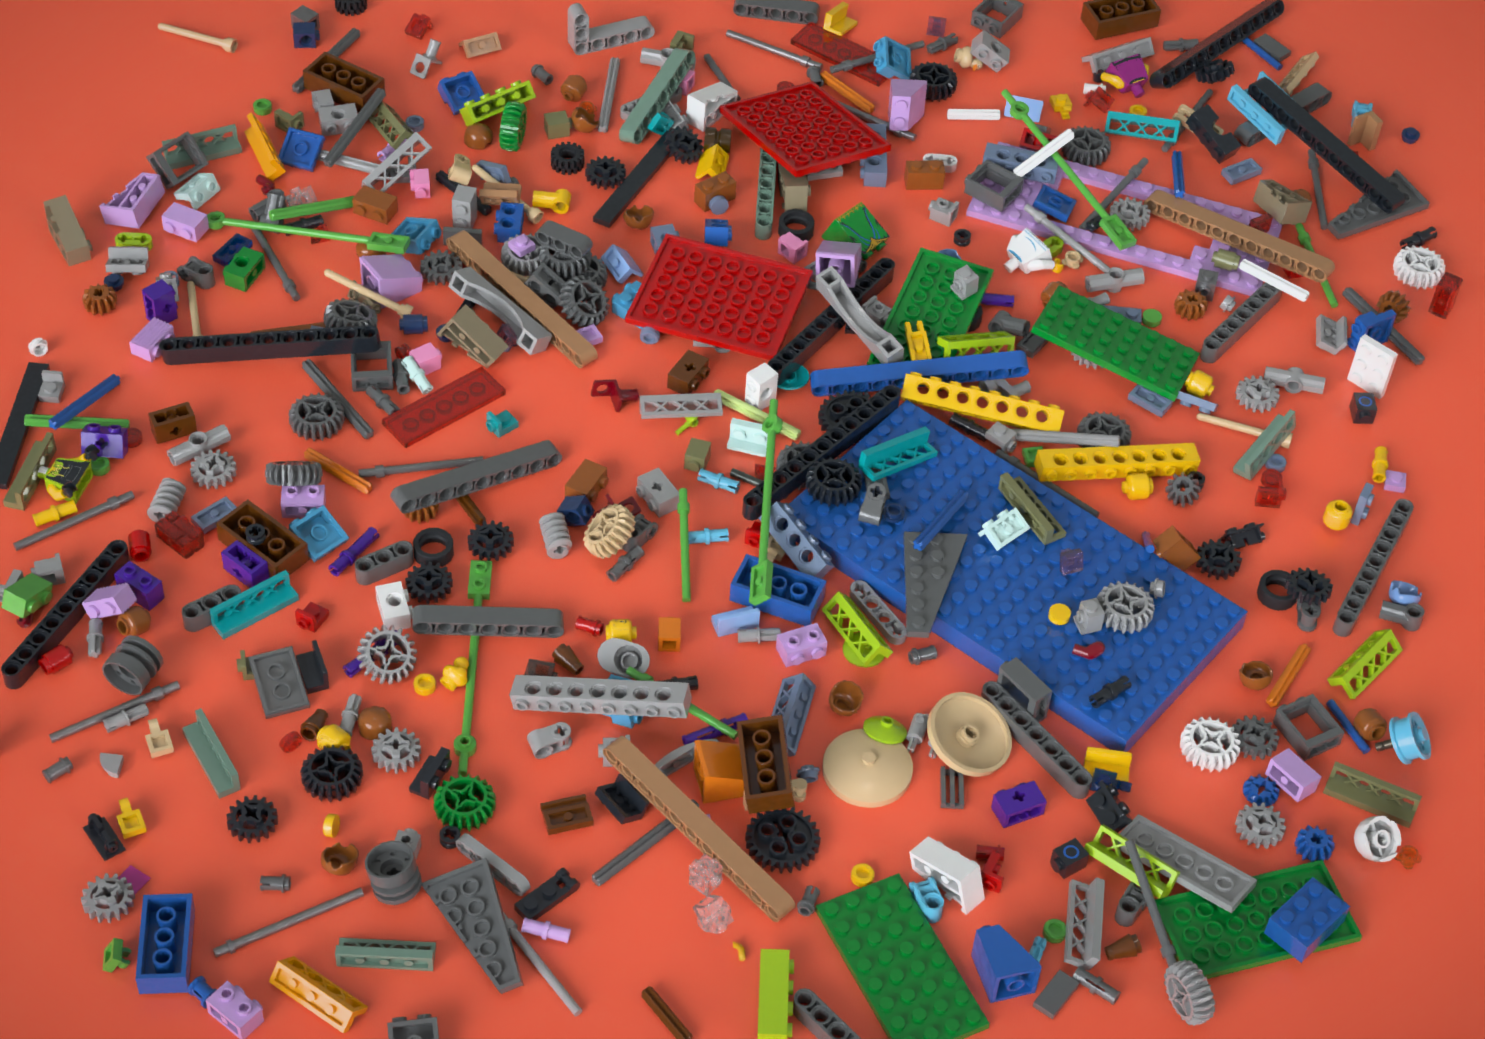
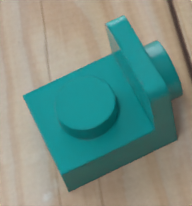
[647,112,675,135]
[486,410,519,438]

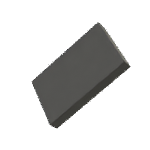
[248,646,310,719]

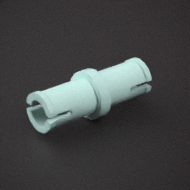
[401,356,433,395]

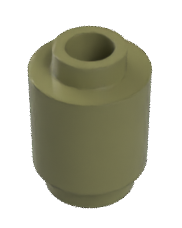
[1211,248,1241,271]

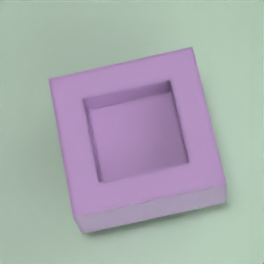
[508,233,536,258]
[576,324,603,345]
[1383,470,1406,493]

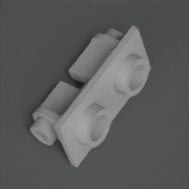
[662,100,690,131]

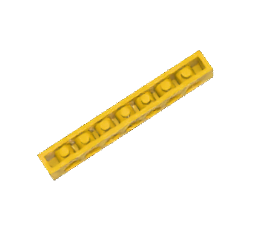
[900,372,1064,432]
[1034,443,1201,482]

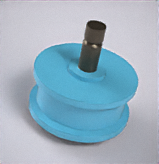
[1375,711,1431,765]

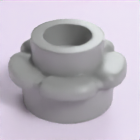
[1219,295,1236,312]
[1150,578,1165,599]

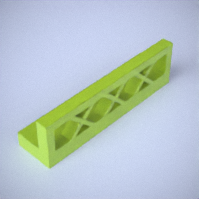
[937,331,1015,358]
[821,591,893,666]
[1327,629,1403,699]
[1084,824,1180,899]

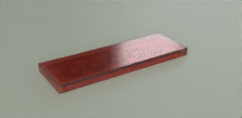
[791,22,888,87]
[382,366,506,448]

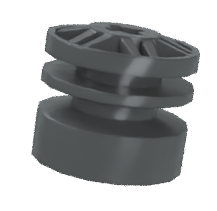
[102,635,164,696]
[365,841,422,905]

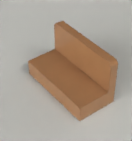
[459,32,502,59]
[1347,111,1383,151]
[479,182,522,205]

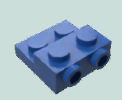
[437,71,485,115]
[1347,309,1396,352]

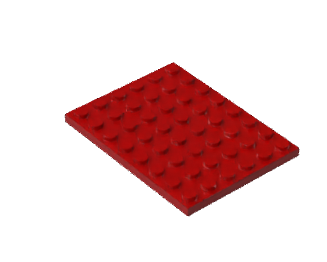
[719,81,891,177]
[625,233,813,360]

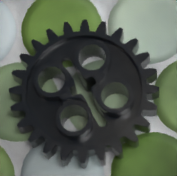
[818,390,874,444]
[745,807,821,874]

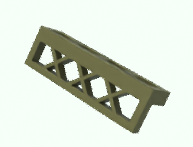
[369,101,414,150]
[3,432,57,511]
[998,472,1066,545]
[1323,761,1422,828]

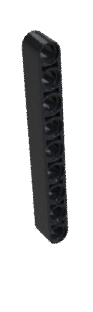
[1,540,130,689]

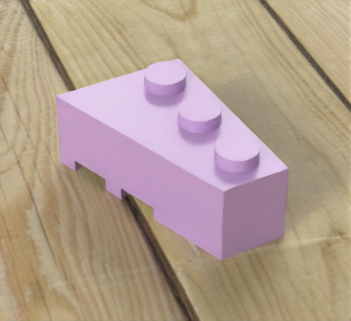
[99,172,165,229]

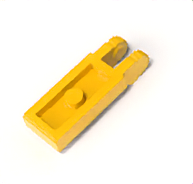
[905,321,932,361]

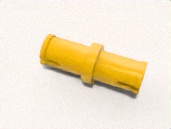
[1372,446,1389,483]
[32,499,78,527]

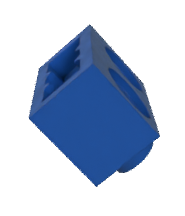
[494,202,524,243]
[704,219,732,247]

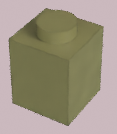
[544,110,572,140]
[684,438,711,472]

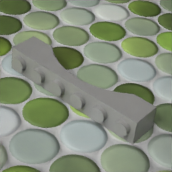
[816,266,904,364]
[448,267,552,355]

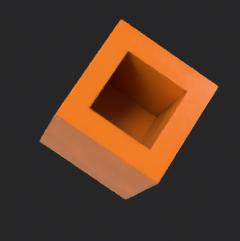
[658,617,681,652]

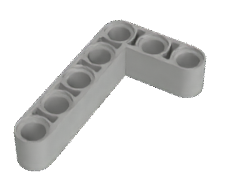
[568,3,655,55]

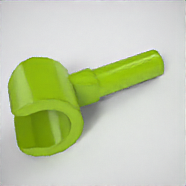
[675,417,698,435]

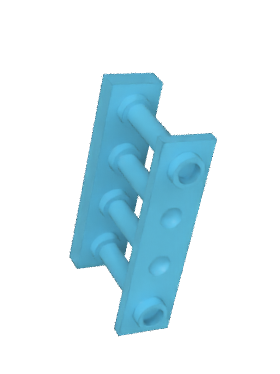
[1227,71,1297,145]

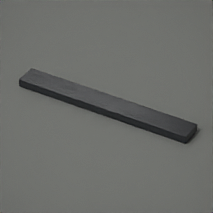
[593,130,675,228]
[0,362,50,490]

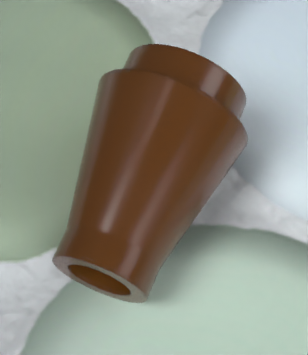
[552,644,584,676]
[300,709,328,741]
[1104,934,1142,961]

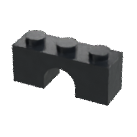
[1186,104,1242,164]

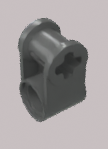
[177,256,215,289]
[858,482,886,526]
[622,513,659,552]
[1296,598,1321,632]
[1114,882,1147,927]

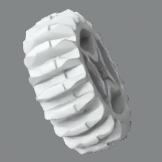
[1393,245,1446,290]
[1180,716,1241,773]

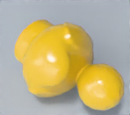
[440,657,469,691]

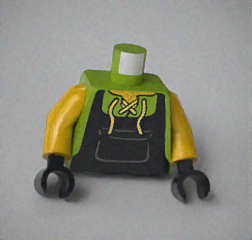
[38,444,100,504]

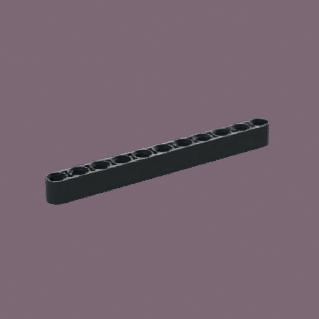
[1149,0,1284,89]
[1248,77,1405,213]
[768,258,895,385]
[159,325,382,365]
[742,385,901,521]

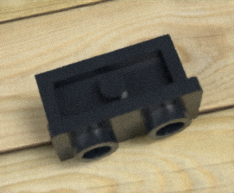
[409,747,452,800]
[594,773,649,824]

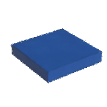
[279,127,325,172]
[1032,185,1077,223]

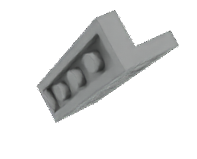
[1081,37,1155,73]
[361,132,432,192]
[639,393,723,419]
[1064,877,1105,971]

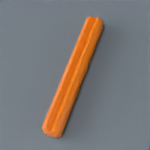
[820,71,875,114]
[304,448,373,494]
[1266,643,1311,708]

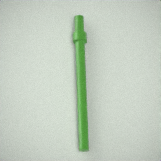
[1295,223,1338,308]
[677,488,691,602]
[626,666,738,740]

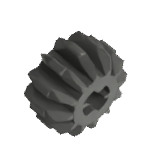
[1165,472,1201,508]

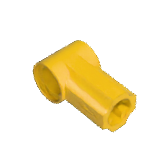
[532,189,571,214]

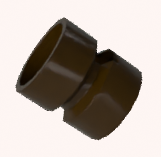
[704,127,732,153]

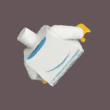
[1004,228,1064,274]

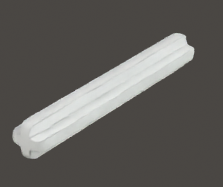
[1013,129,1075,177]
[1239,259,1310,302]

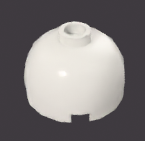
[1354,816,1401,862]

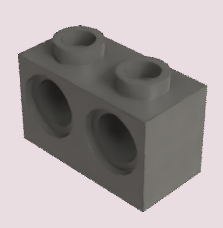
[524,262,565,310]

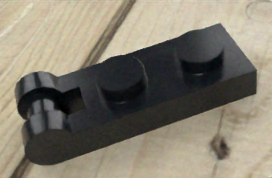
[514,867,580,920]

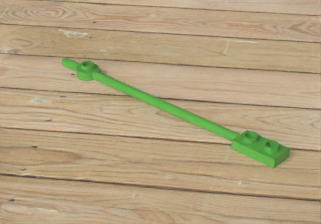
[1001,89,1137,251]
[207,211,411,254]
[749,399,783,606]
[453,560,492,776]

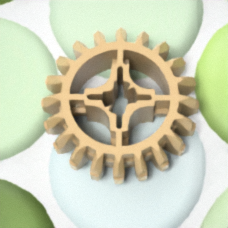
[583,503,636,559]

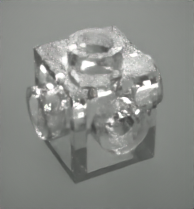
[285,185,318,207]
[689,853,723,897]
[693,894,734,934]

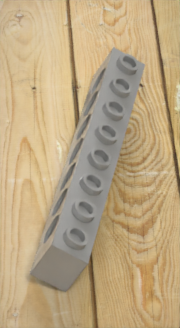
[509,675,692,718]

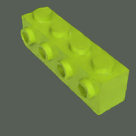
[459,80,536,127]
[757,949,794,1039]

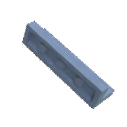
[771,673,816,757]

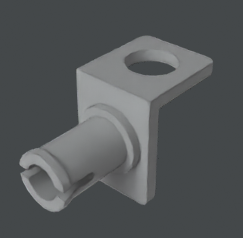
[410,38,442,79]

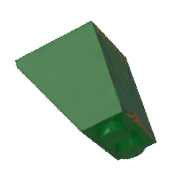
[821,202,890,261]

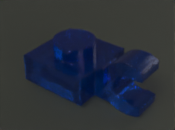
[1090,768,1132,793]

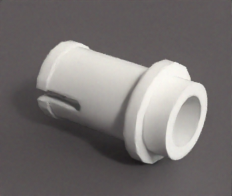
[1083,83,1106,98]

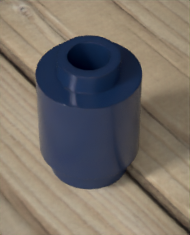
[399,314,428,334]

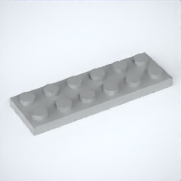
[1118,814,1257,913]

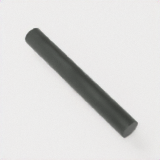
[730,468,787,499]

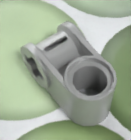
[527,722,572,759]

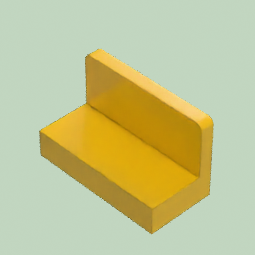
[823,2,858,36]
[695,144,729,179]
[1083,747,1132,787]

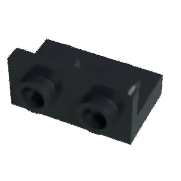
[1086,781,1133,837]

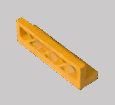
[244,113,286,181]
[269,956,368,1033]

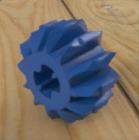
[1294,825,1335,862]

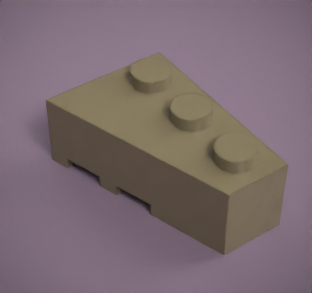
[778,164,811,212]
[1253,179,1312,225]
[43,195,93,266]

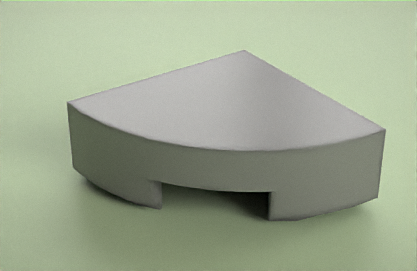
[100,753,124,778]

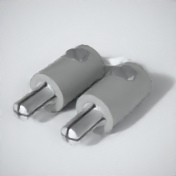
[906,713,937,759]

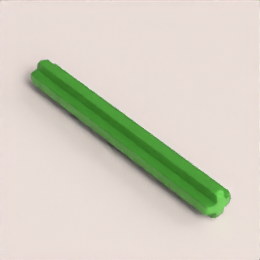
[269,196,354,221]
[24,414,130,431]

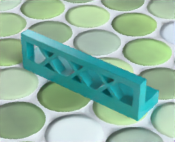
[1104,111,1182,143]
[858,426,938,482]
[209,570,299,640]

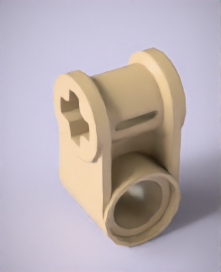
[448,154,472,186]

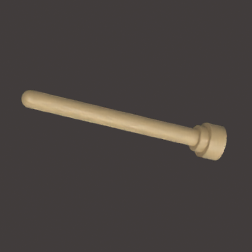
[158,23,238,53]
[472,164,544,224]
[324,269,414,319]
[187,281,203,336]
[1196,413,1293,449]

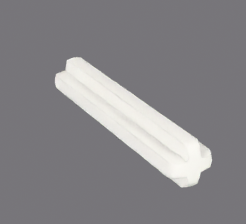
[947,109,1001,120]

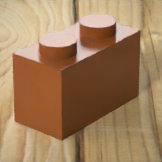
[904,160,945,190]
[694,171,736,212]
[352,185,398,225]
[565,459,609,503]
[1153,525,1201,571]

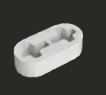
[922,153,958,173]

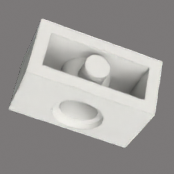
[745,363,778,410]
[375,581,413,630]

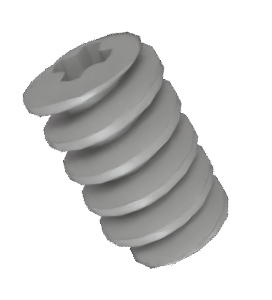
[147,478,186,524]
[539,512,572,559]

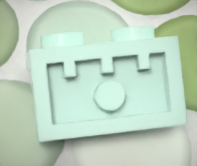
[173,173,221,209]
[727,418,767,457]
[978,507,1030,551]

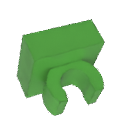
[103,938,131,973]

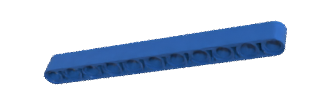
[810,350,1029,397]

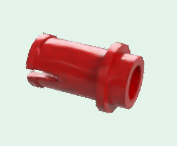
[575,616,604,637]
[976,844,1005,862]

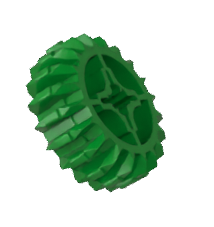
[499,101,527,152]
[433,773,496,832]

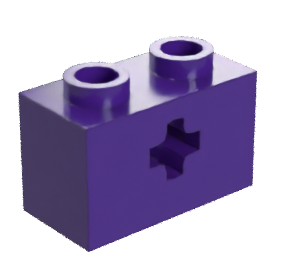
[142,279,178,323]
[81,423,128,459]
[221,540,269,588]
[114,561,165,611]
[991,781,1047,829]

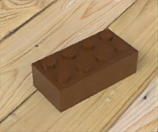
[1080,0,1161,40]
[303,52,385,113]
[216,499,309,584]
[737,715,795,814]

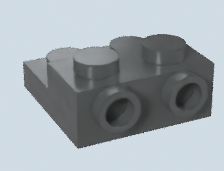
[387,1014,439,1039]

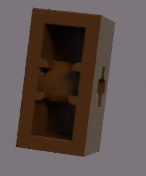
[667,349,710,394]
[148,402,197,444]

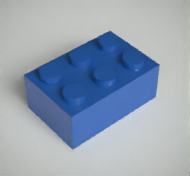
[1264,877,1350,963]

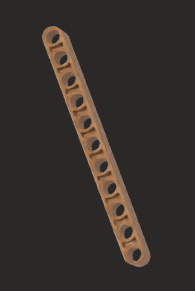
[1143,190,1335,283]
[446,230,598,368]
[603,736,796,922]

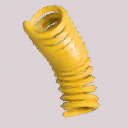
[733,942,746,961]

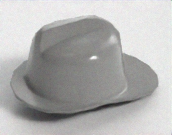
[597,638,650,678]

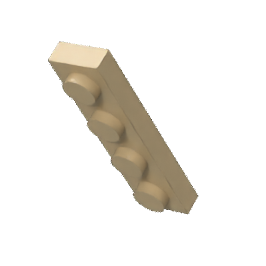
[1278,52,1319,96]

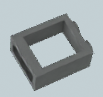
[971,0,1024,38]
[146,131,209,189]
[964,160,1024,212]
[351,341,393,392]
[997,657,1052,722]
[1273,694,1344,761]

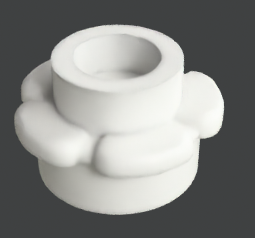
[28,338,48,357]

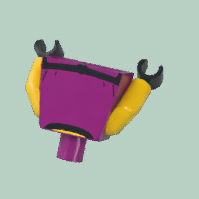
[1093,53,1149,98]

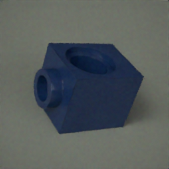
[293,22,320,48]
[557,495,595,526]

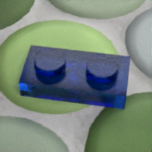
[212,233,253,266]

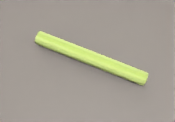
[714,389,801,440]

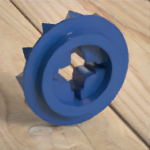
[1243,774,1279,807]

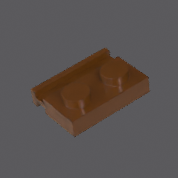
[540,794,594,835]

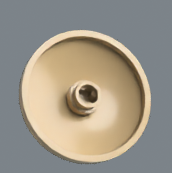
[927,692,1012,777]
[822,729,913,808]

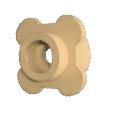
[1061,251,1083,269]

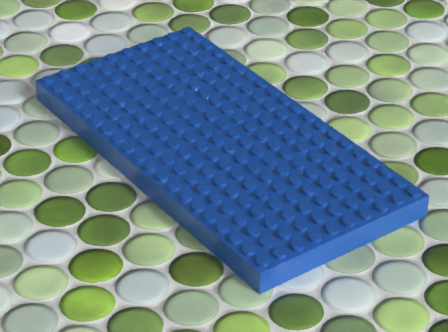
[783,400,1248,752]

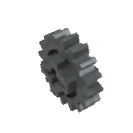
[420,250,463,285]
[1232,715,1279,760]

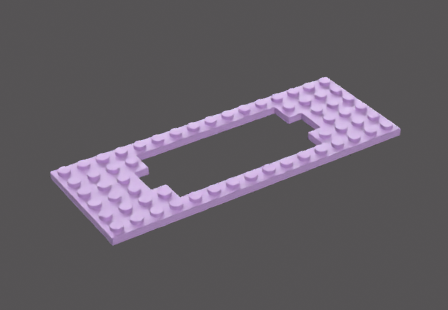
[966,142,1283,296]

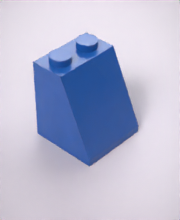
[971,924,1042,1003]

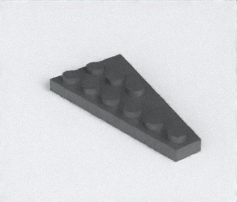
[1327,169,1430,240]
[903,531,968,638]
[422,858,524,994]

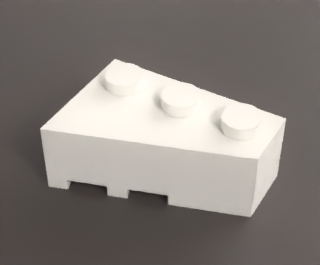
[686,82,738,132]
[909,836,985,915]

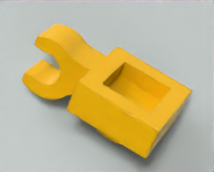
[1049,94,1072,120]
[116,797,147,839]

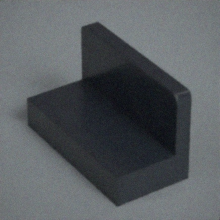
[295,640,329,694]

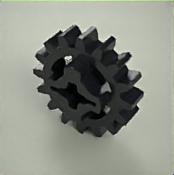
[1195,59,1235,84]
[664,126,704,165]
[585,156,626,190]
[468,520,514,561]
[1196,539,1242,580]
[405,561,453,604]
[1285,568,1333,605]
[226,795,278,843]

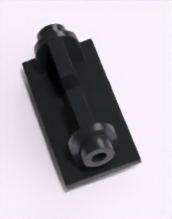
[1220,522,1265,549]
[83,813,126,861]

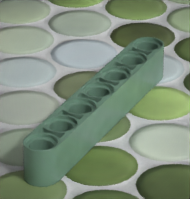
[619,48,695,144]
[755,148,777,240]

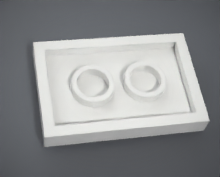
[1347,334,1398,399]

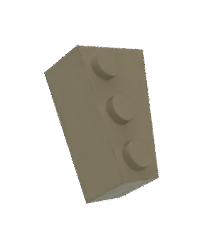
[436,304,509,368]

